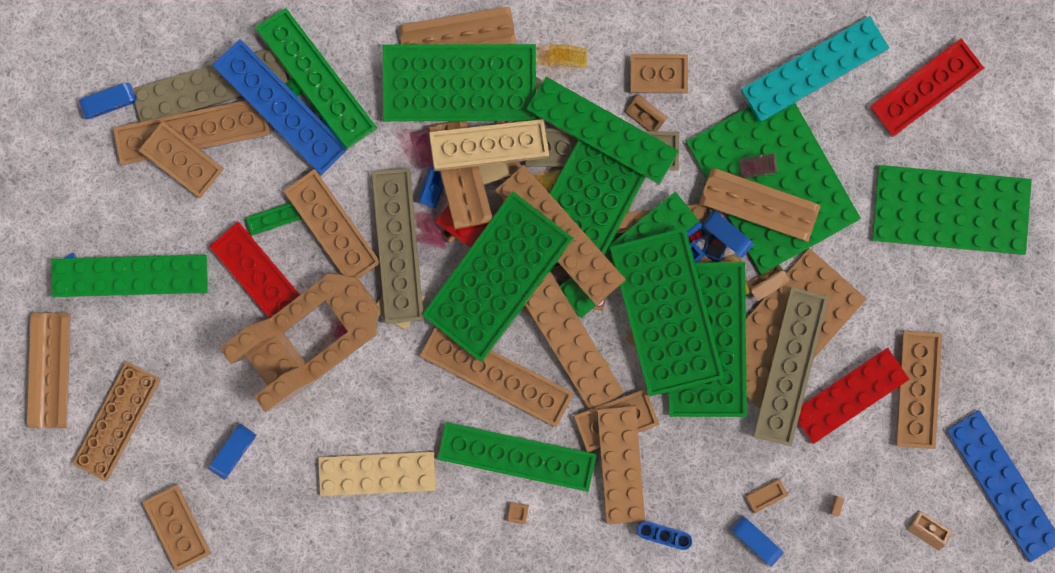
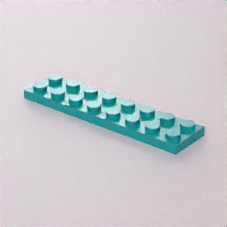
[740,16,889,123]

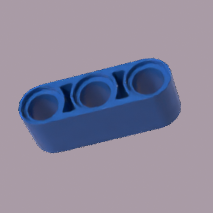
[78,83,137,120]
[702,210,755,258]
[208,424,257,480]
[730,515,784,567]
[637,521,692,550]

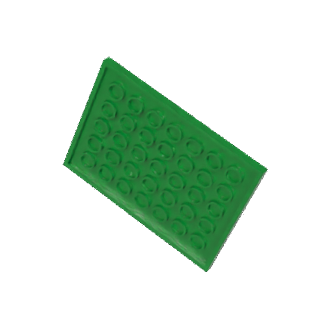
[686,103,861,274]

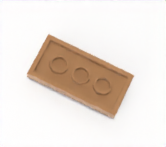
[139,120,224,198]
[574,389,659,452]
[142,484,212,571]

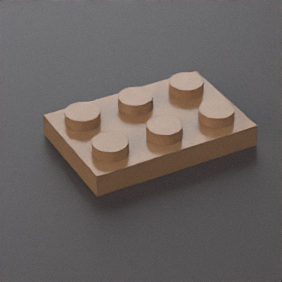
[630,54,688,94]

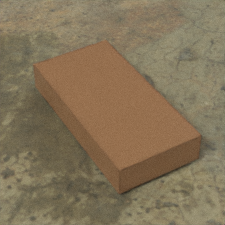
[745,478,788,514]

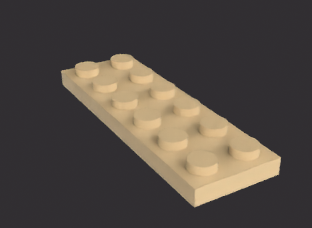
[429,119,549,171]
[319,452,436,496]

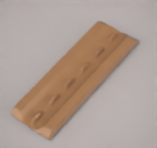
[398,7,517,44]
[428,121,492,230]
[699,168,820,242]
[27,313,71,429]
[73,361,161,482]

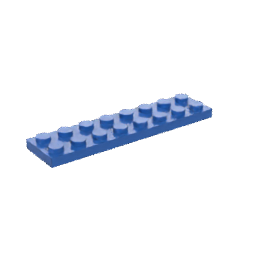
[212,39,347,176]
[946,410,1055,562]

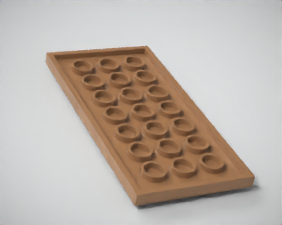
[746,248,867,409]

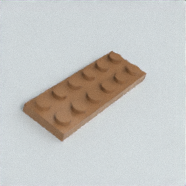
[284,169,380,278]
[896,331,942,449]
[597,405,645,524]

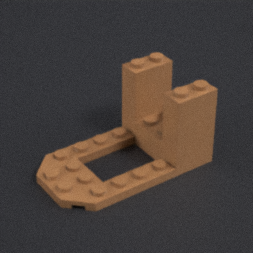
[219,273,380,412]

